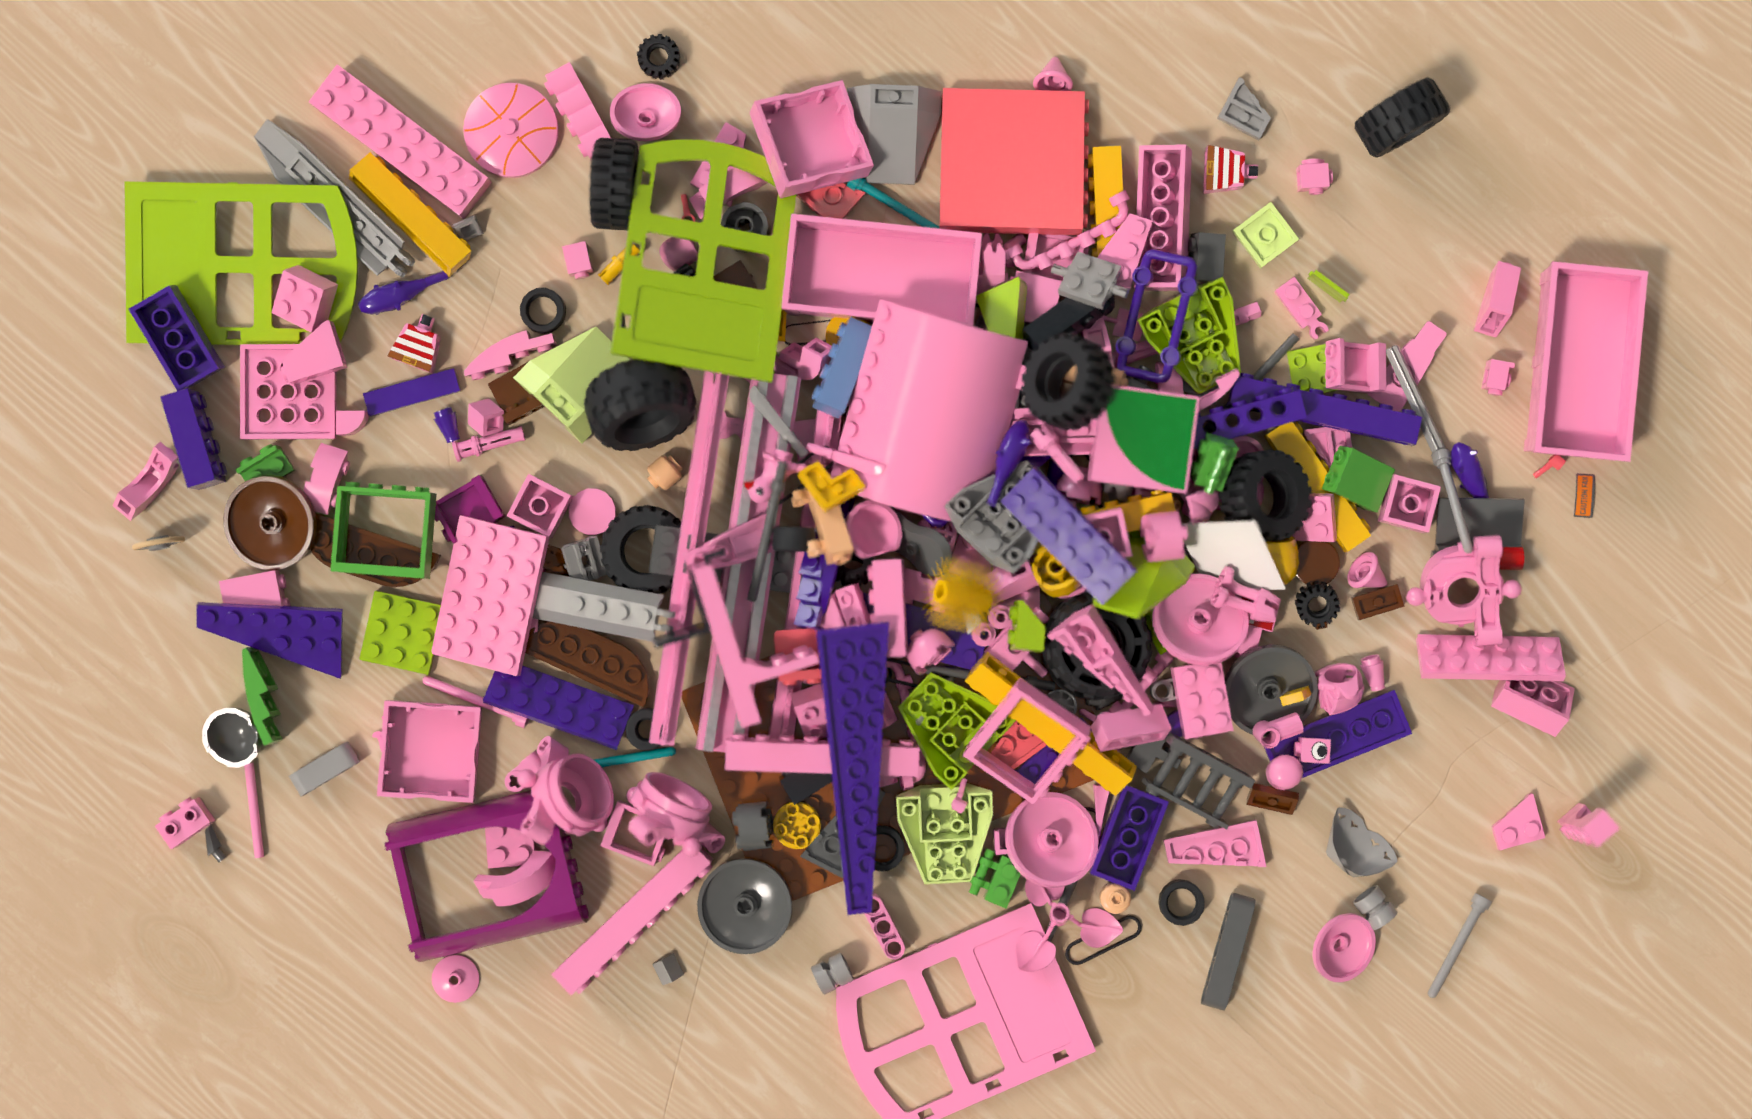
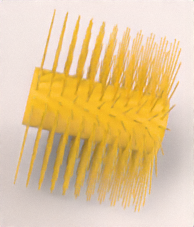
[922,557,1004,636]

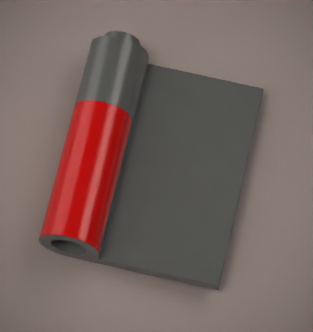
[1430,498,1525,570]

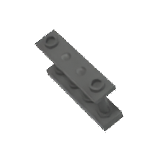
[1141,732,1255,830]

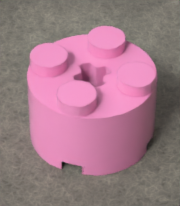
[1140,511,1187,562]

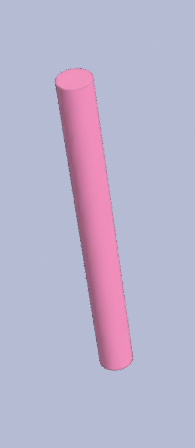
[244,763,264,858]

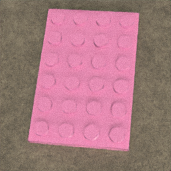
[432,515,549,676]

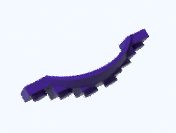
[794,496,856,630]

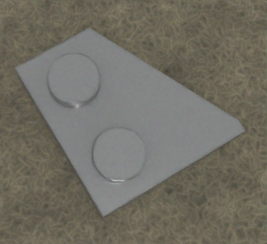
[1217,77,1271,140]

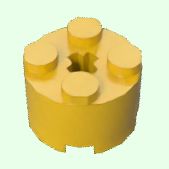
[1032,547,1081,597]

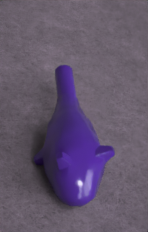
[358,271,449,315]
[987,420,1031,507]
[1451,442,1489,498]

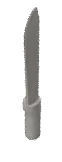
[749,385,808,458]

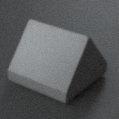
[453,215,483,241]
[652,953,684,985]

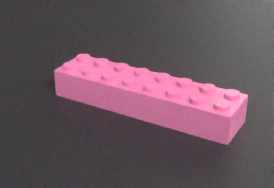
[309,64,492,219]
[551,846,713,995]

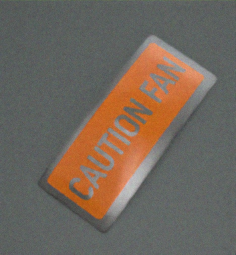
[1574,473,1595,518]

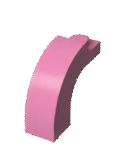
[689,168,767,219]
[113,442,179,521]
[474,851,556,906]

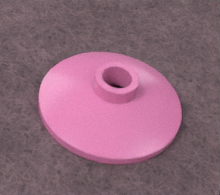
[432,955,479,1003]

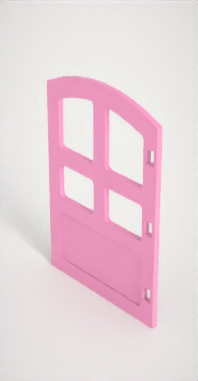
[836,903,1096,1119]

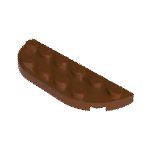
[310,513,441,587]
[525,622,649,708]

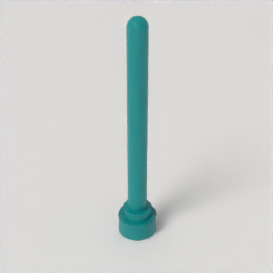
[847,178,939,229]
[593,747,676,767]

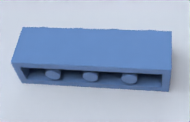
[812,317,872,418]

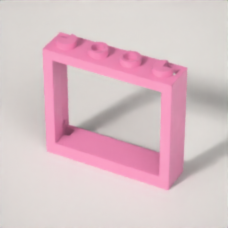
[963,678,1091,804]

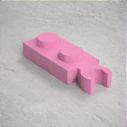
[1274,277,1328,340]

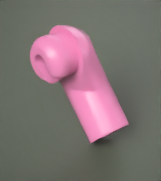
[1003,234,1026,268]

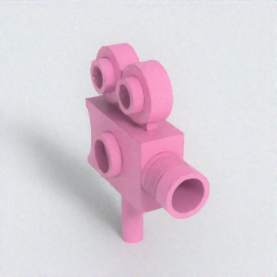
[971,604,1050,678]

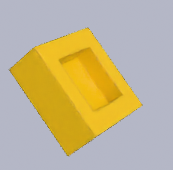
[1280,686,1312,706]

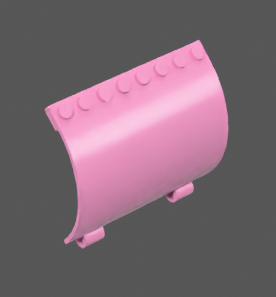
[830,300,1028,521]

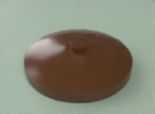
[223,475,317,570]

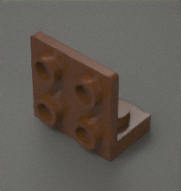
[488,362,545,425]

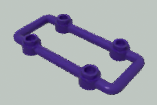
[1115,250,1198,383]

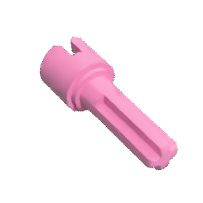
[1029,423,1084,485]

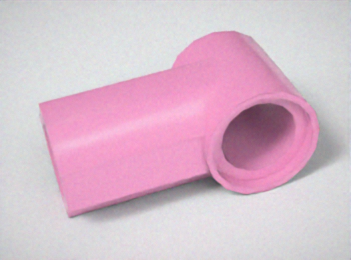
[1253,712,1304,748]

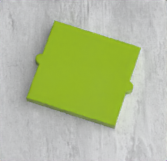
[1307,270,1350,303]

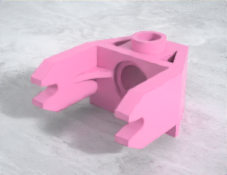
[976,233,1008,295]

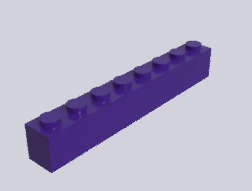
[1227,373,1422,446]

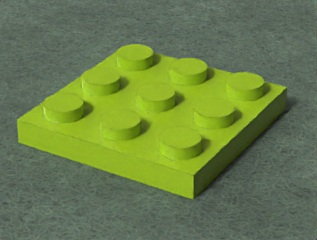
[359,591,441,675]

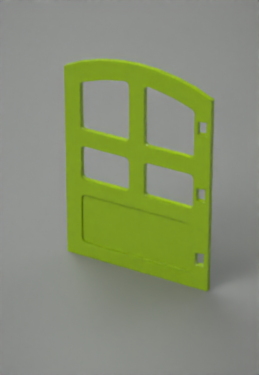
[610,139,796,383]
[124,181,358,345]

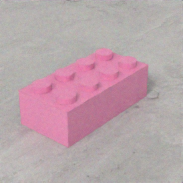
[868,559,908,657]

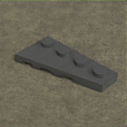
[800,789,885,878]

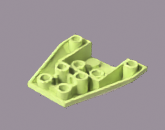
[513,327,630,444]
[896,783,993,884]

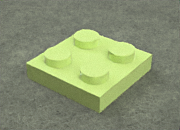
[1232,202,1299,269]

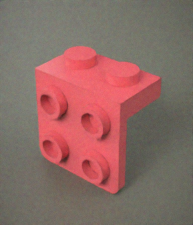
[774,628,821,685]

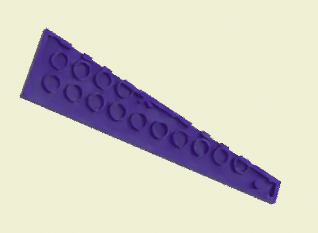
[816,621,889,915]

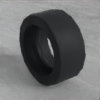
[520,288,566,334]
[874,825,905,872]
[1158,879,1205,926]

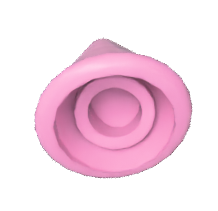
[1033,57,1073,91]
[1347,552,1387,588]

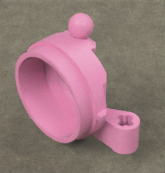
[1406,535,1522,646]
[517,736,614,844]
[626,772,725,857]

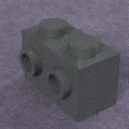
[1187,232,1226,282]

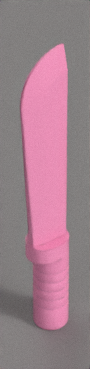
[806,442,886,475]

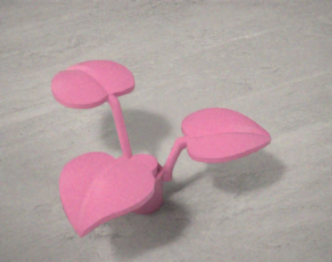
[1182,482,1264,573]
[1015,879,1123,972]

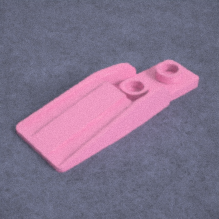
[1368,321,1447,412]
[683,513,774,569]

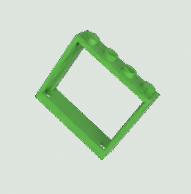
[331,482,437,579]

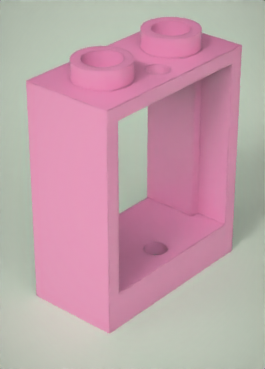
[600,800,670,866]

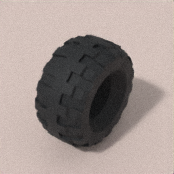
[584,358,697,451]
[1042,591,1152,700]

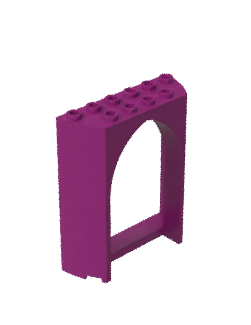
[385,790,589,962]

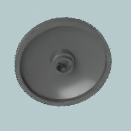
[1224,644,1318,737]
[697,858,793,954]

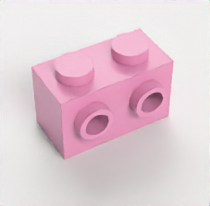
[155,797,216,849]

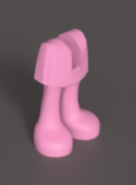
[1211,566,1281,622]

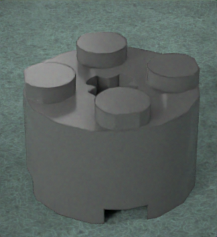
[721,202,769,253]
[733,801,774,851]

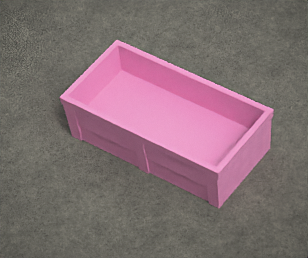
[782,214,982,327]
[1524,262,1648,462]

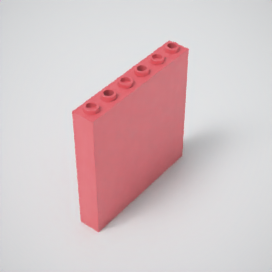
[939,88,1089,235]

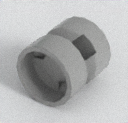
[1353,885,1398,930]
[811,952,854,995]

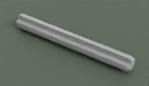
[1386,345,1445,453]

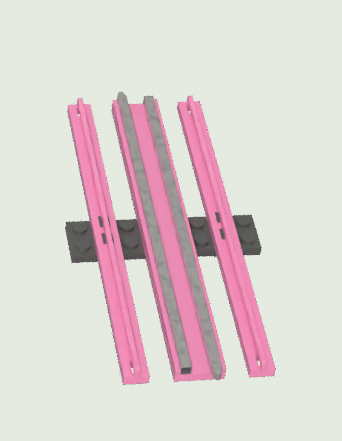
[649,371,842,753]

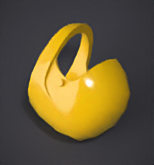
[1265,536,1299,585]

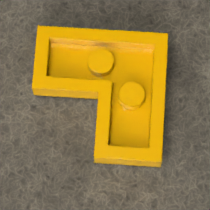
[798,461,865,513]

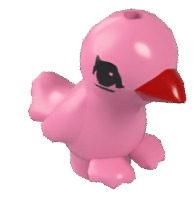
[743,449,807,503]

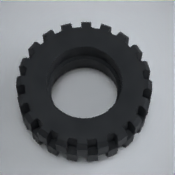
[1355,77,1450,158]
[589,138,639,231]
[1021,333,1115,430]
[1219,450,1312,542]
[600,505,682,594]

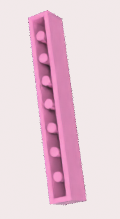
[725,733,919,777]

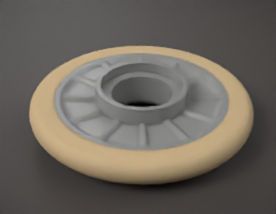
[132,535,185,551]

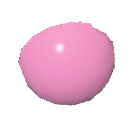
[845,500,902,559]

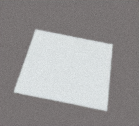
[1181,521,1286,590]

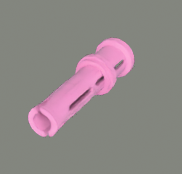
[452,426,526,462]

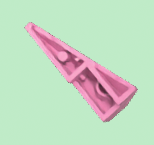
[1048,604,1154,716]

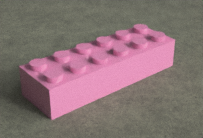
[1134,145,1192,291]

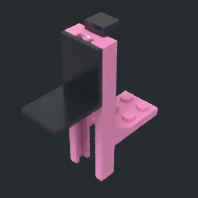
[652,547,819,728]

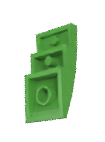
[242,647,283,746]

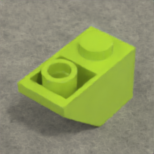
[1007,600,1045,653]

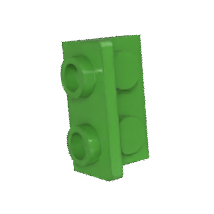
[236,444,295,481]

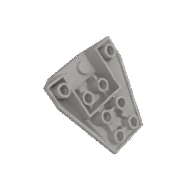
[847,84,941,185]
[944,460,1038,574]

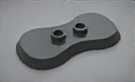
[888,505,952,576]

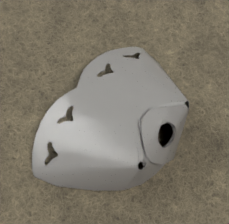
[1326,807,1398,877]

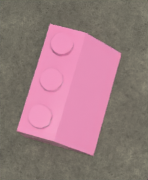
[1491,680,1575,737]

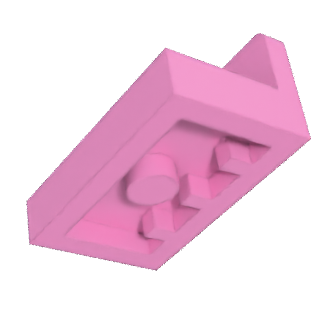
[835,583,871,626]

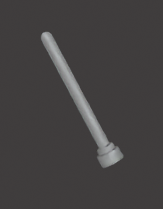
[1431,449,1473,553]
[1428,893,1492,998]

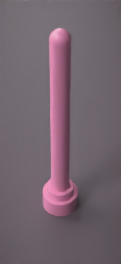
[423,676,529,729]

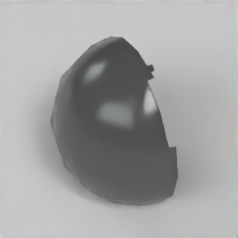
[202,707,262,768]

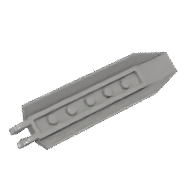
[254,119,415,277]
[533,572,676,642]

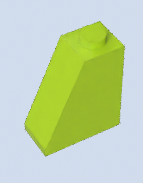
[976,277,1027,340]

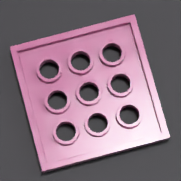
[240,344,337,440]

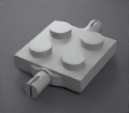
[1051,252,1129,309]

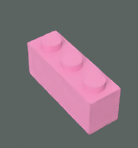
[1091,704,1172,752]

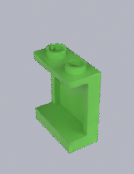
[1322,446,1395,513]

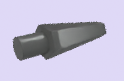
[1085,694,1123,711]
[205,825,226,863]

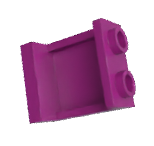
[435,475,506,544]

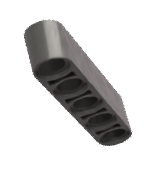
[1201,892,1256,1011]

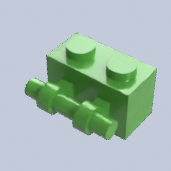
[1189,433,1238,494]
[969,848,1021,909]

